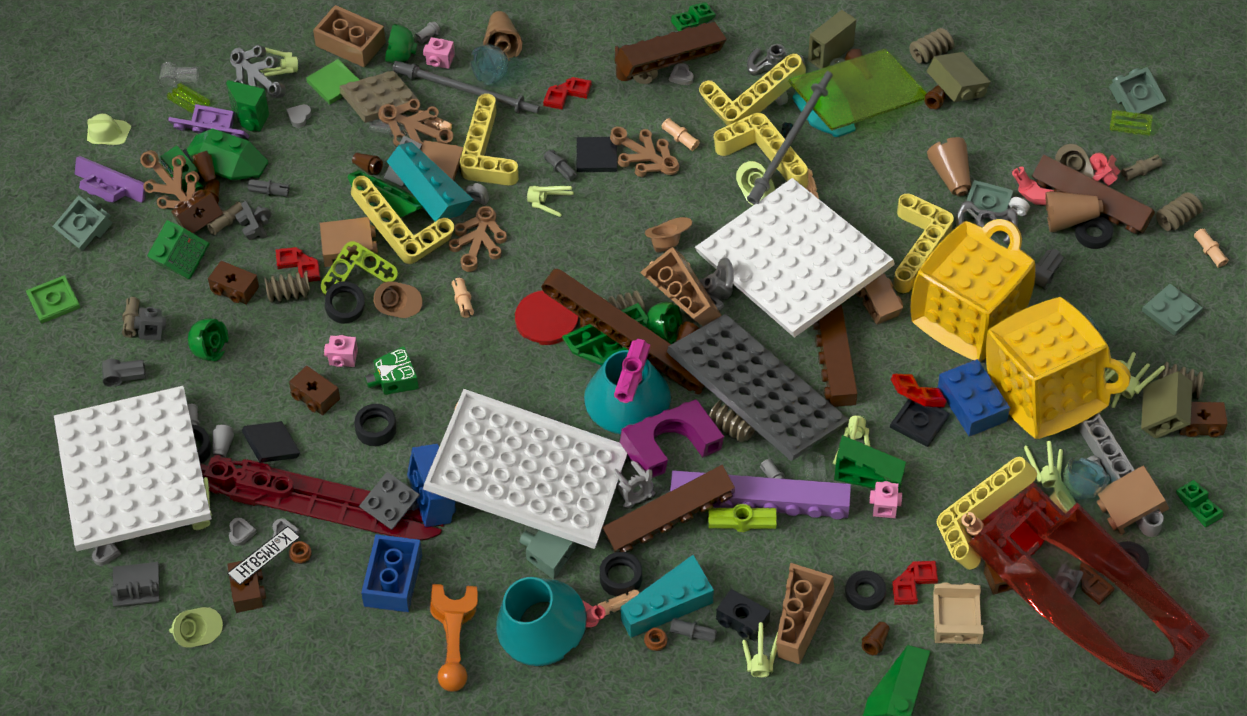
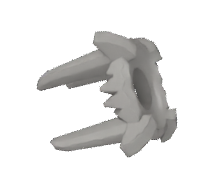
[614,461,656,508]

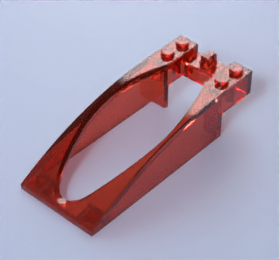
[968,482,1210,694]

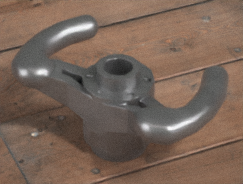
[747,44,805,80]
[956,201,1018,244]
[699,258,734,300]

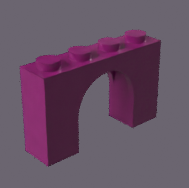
[619,399,724,478]

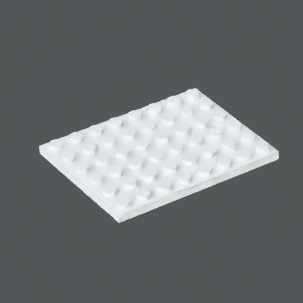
[695,178,895,338]
[54,386,212,551]
[423,389,627,549]

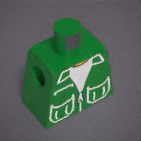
[364,346,419,395]

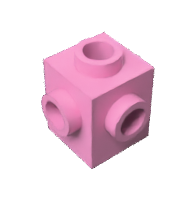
[423,37,455,69]
[324,335,358,367]
[870,481,902,518]

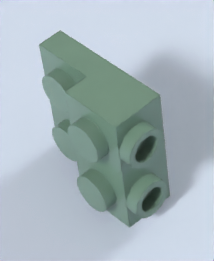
[1109,67,1166,118]
[52,195,113,251]

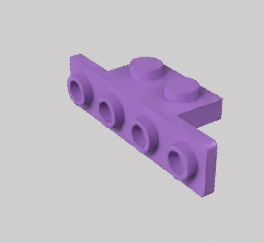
[168,104,249,139]
[75,156,145,202]

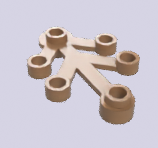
[378,99,453,148]
[610,127,679,177]
[140,150,199,214]
[449,206,507,272]

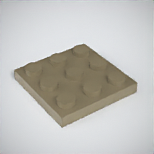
[340,71,419,123]

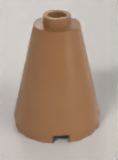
[483,11,522,62]
[927,137,971,197]
[1045,191,1103,232]

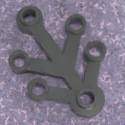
[230,45,286,99]

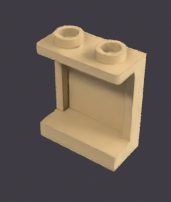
[933,583,983,644]

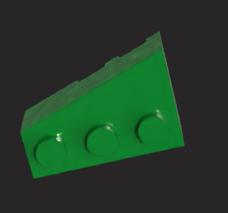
[834,435,906,493]

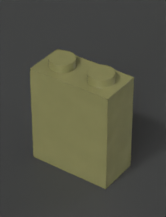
[808,10,856,71]
[927,52,991,102]
[1141,371,1192,438]

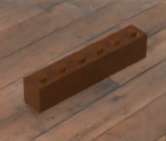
[615,22,727,78]
[1032,154,1155,234]
[813,304,857,407]
[603,465,735,553]

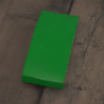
[671,2,716,31]
[1176,480,1223,528]

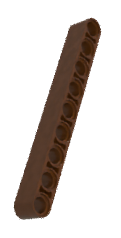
[541,269,705,394]

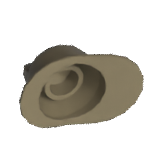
[1055,144,1094,179]

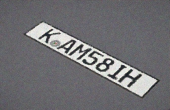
[227,526,300,585]

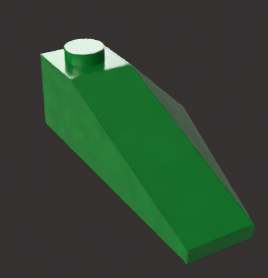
[863,645,930,716]

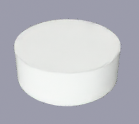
[1008,197,1030,216]

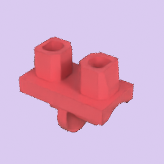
[1090,153,1120,186]

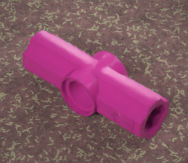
[614,339,650,403]

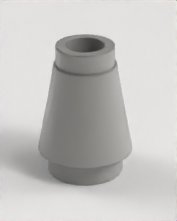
[213,425,234,458]

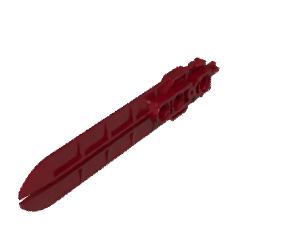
[200,455,444,540]

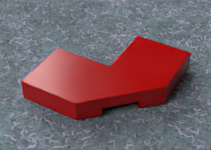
[543,77,592,110]
[276,247,321,282]
[891,374,946,407]
[892,561,938,605]

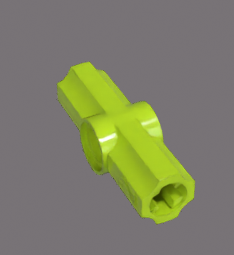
[709,504,776,532]

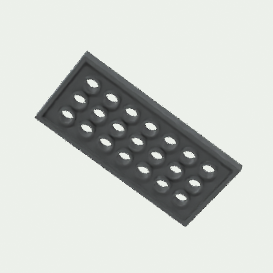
[667,314,849,461]

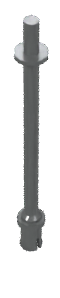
[393,61,540,114]
[747,71,833,205]

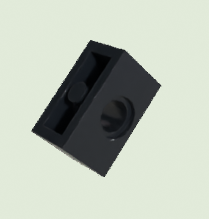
[716,589,770,641]

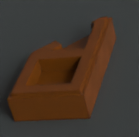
[1079,562,1115,605]

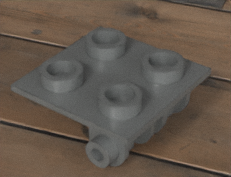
[359,472,420,530]
[111,562,159,607]

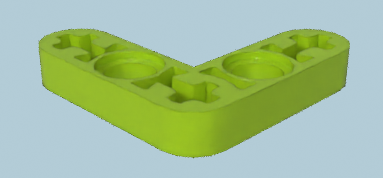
[321,241,398,295]

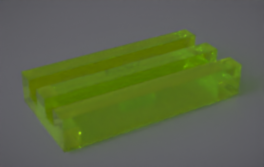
[167,83,210,114]
[1109,110,1153,136]

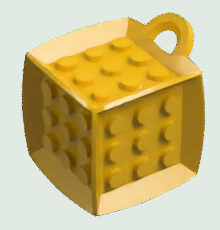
[911,219,1035,362]
[986,297,1131,439]

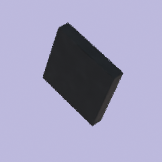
[577,137,617,172]
[890,399,950,447]
[242,421,300,463]

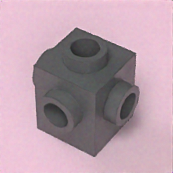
[134,307,166,340]

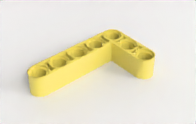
[699,54,806,126]
[460,94,519,185]
[714,113,808,188]
[351,176,454,264]
[894,194,954,293]
[937,457,1037,570]

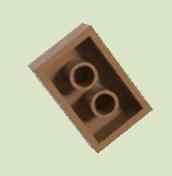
[313,5,386,67]

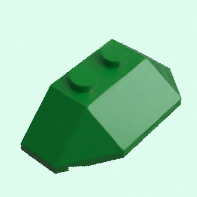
[187,128,269,180]
[348,170,423,221]
[562,303,648,366]

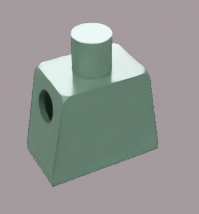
[519,530,577,579]

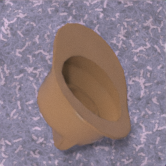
[645,217,692,252]
[374,281,422,318]

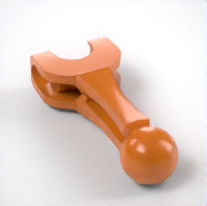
[430,584,478,692]

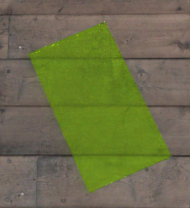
[788,49,926,131]

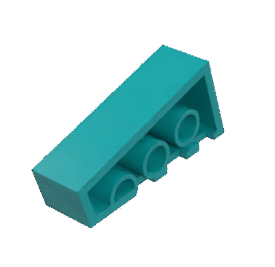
[387,142,474,222]
[621,555,714,638]

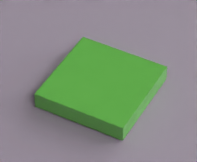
[306,59,359,105]
[26,275,81,324]

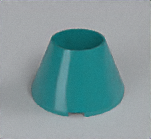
[584,350,671,434]
[496,577,587,666]

